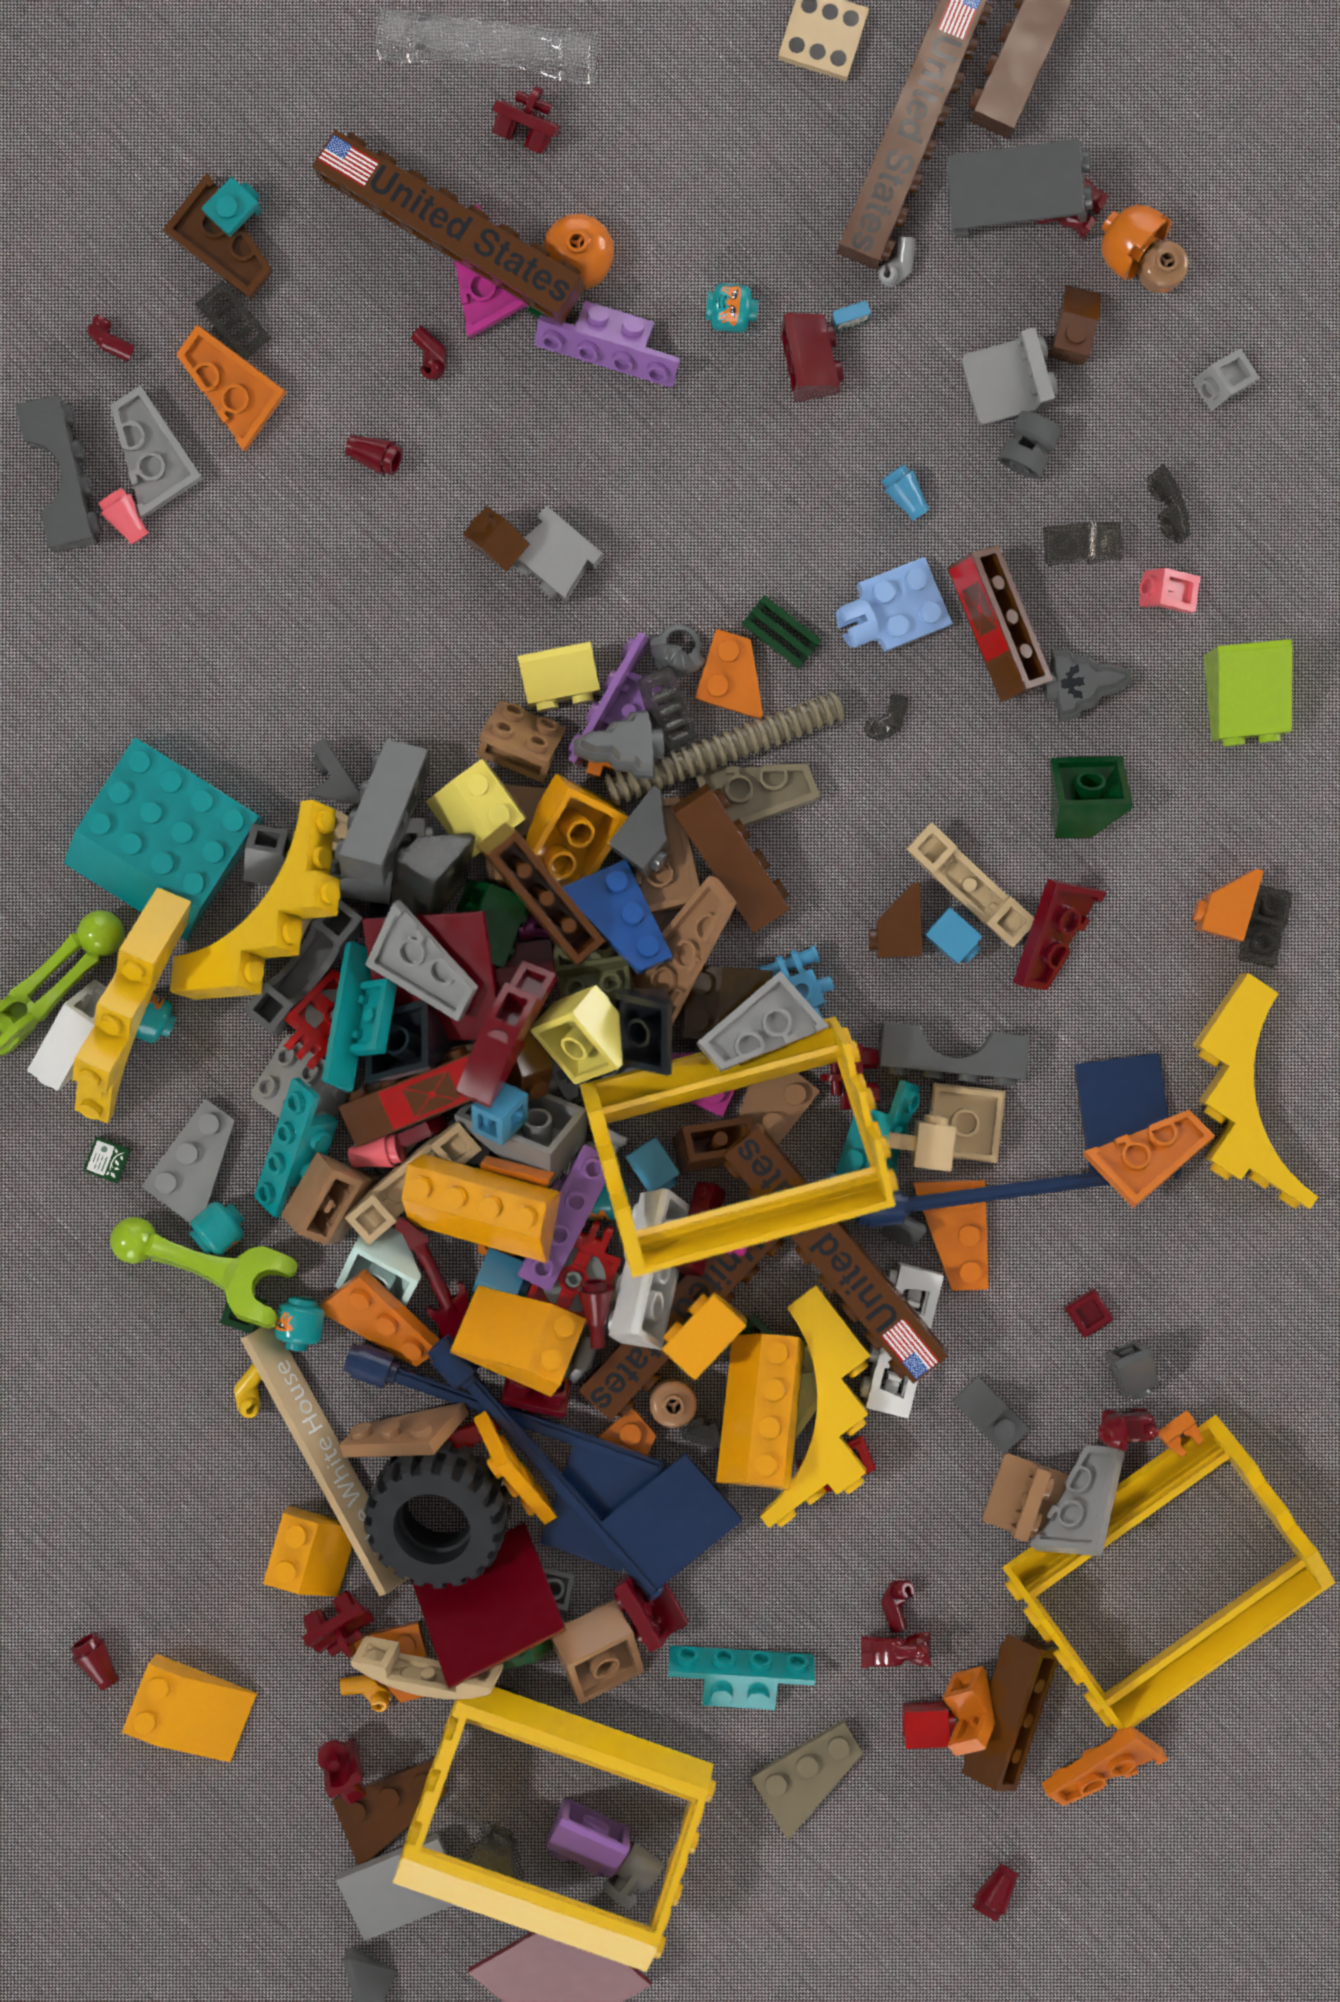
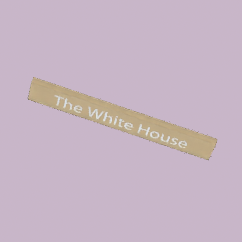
[240,1327,409,1597]

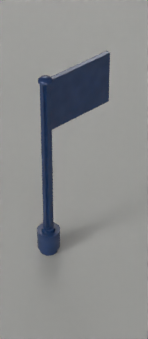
[855,1053,1183,1229]
[427,1334,743,1600]
[343,1343,666,1572]

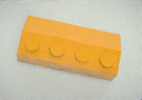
[401,1154,561,1263]
[716,1334,805,1490]

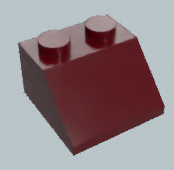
[780,313,844,403]

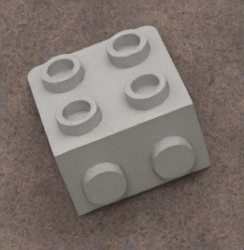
[961,327,1058,425]
[251,1036,358,1117]

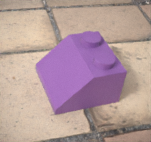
[545,1797,631,1878]

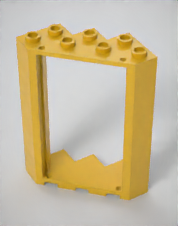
[580,1016,898,1278]
[1002,1415,1336,1730]
[392,1686,716,1972]

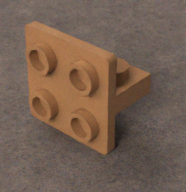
[477,701,566,783]
[982,1452,1069,1542]

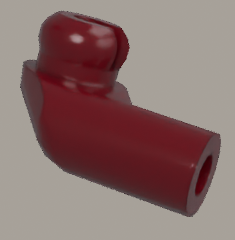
[87,315,135,362]
[410,325,447,380]
[881,1578,914,1633]

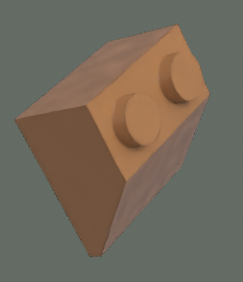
[551,1600,645,1705]

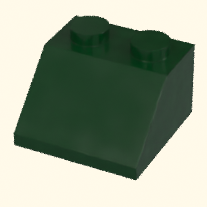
[455,879,529,968]

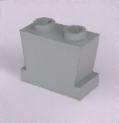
[512,506,603,603]

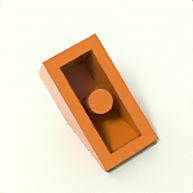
[1192,869,1264,942]

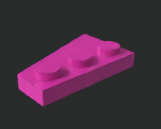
[454,204,528,339]

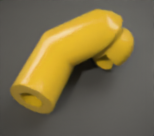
[234,1363,262,1418]

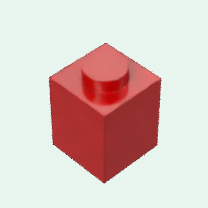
[901,1701,956,1749]

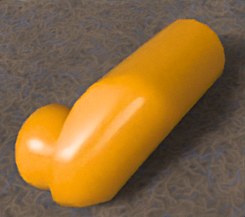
[340,1675,391,1712]

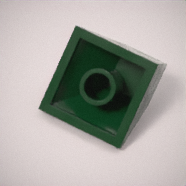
[1050,756,1133,839]

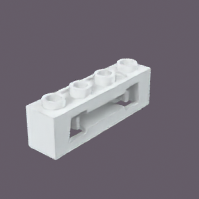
[859,1262,944,1419]

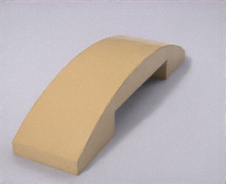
[906,822,1034,948]
[344,1121,482,1245]
[351,1636,503,1699]

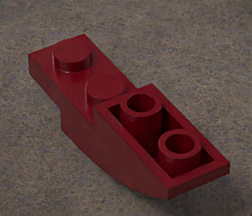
[456,960,557,1108]

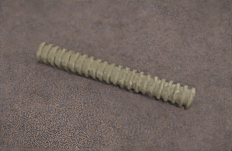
[604,690,845,807]

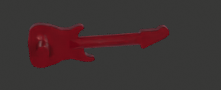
[395,1217,469,1340]

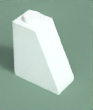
[27,979,107,1091]

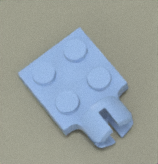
[836,557,953,653]

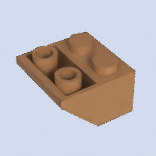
[281,1152,378,1245]

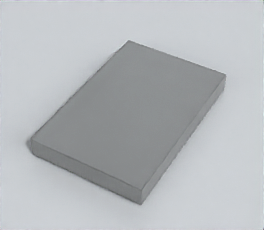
[336,1833,454,1941]

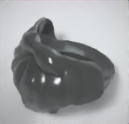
[648,624,706,678]

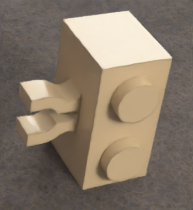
[888,1114,957,1172]

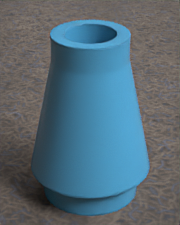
[881,464,930,521]

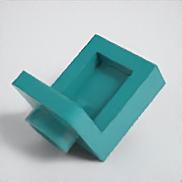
[201,177,262,237]

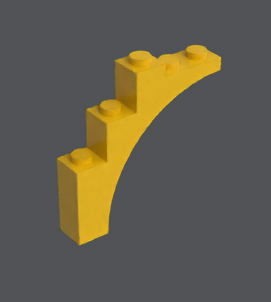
[170,799,341,1000]
[72,887,191,1124]
[1193,973,1318,1210]
[760,1284,870,1528]

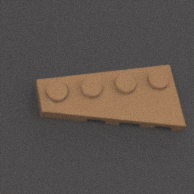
[632,876,737,1025]

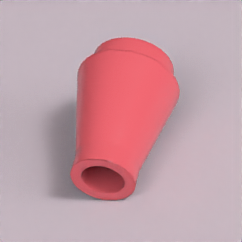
[98,488,149,545]
[348,1133,406,1168]

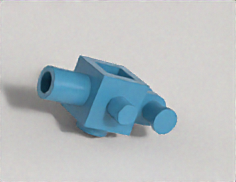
[759,945,835,1019]

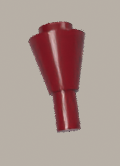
[577,1278,614,1349]

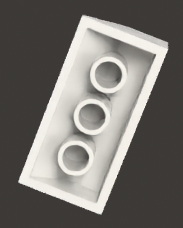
[608,1188,690,1350]

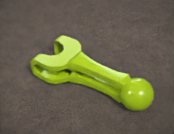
[0,910,125,1056]
[110,1217,299,1329]

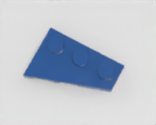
[562,859,673,975]

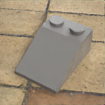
[455,1093,587,1186]

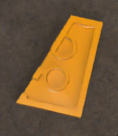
[473,1411,557,1525]

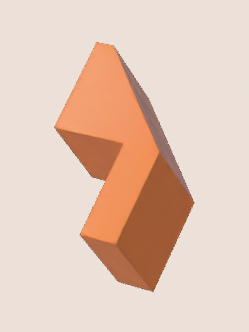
[942,1666,995,1756]

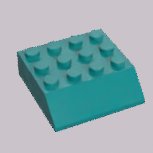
[64,737,265,941]

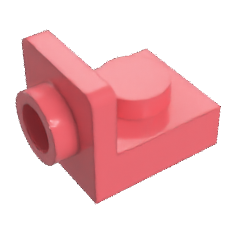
[1139,568,1200,614]

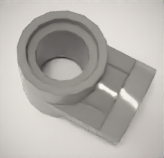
[603,1841,664,1909]

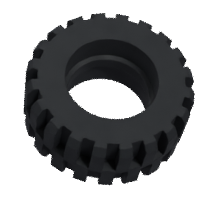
[364,1441,511,1588]

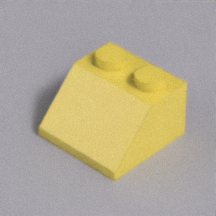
[518,642,601,712]
[426,759,528,861]
[530,985,623,1085]

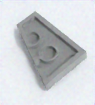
[110,385,203,519]
[365,900,478,1021]
[696,971,829,1072]
[141,1098,237,1223]
[1030,1445,1125,1556]

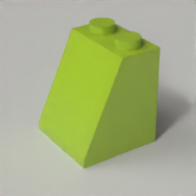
[1203,639,1292,747]

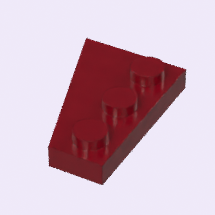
[1013,879,1107,990]

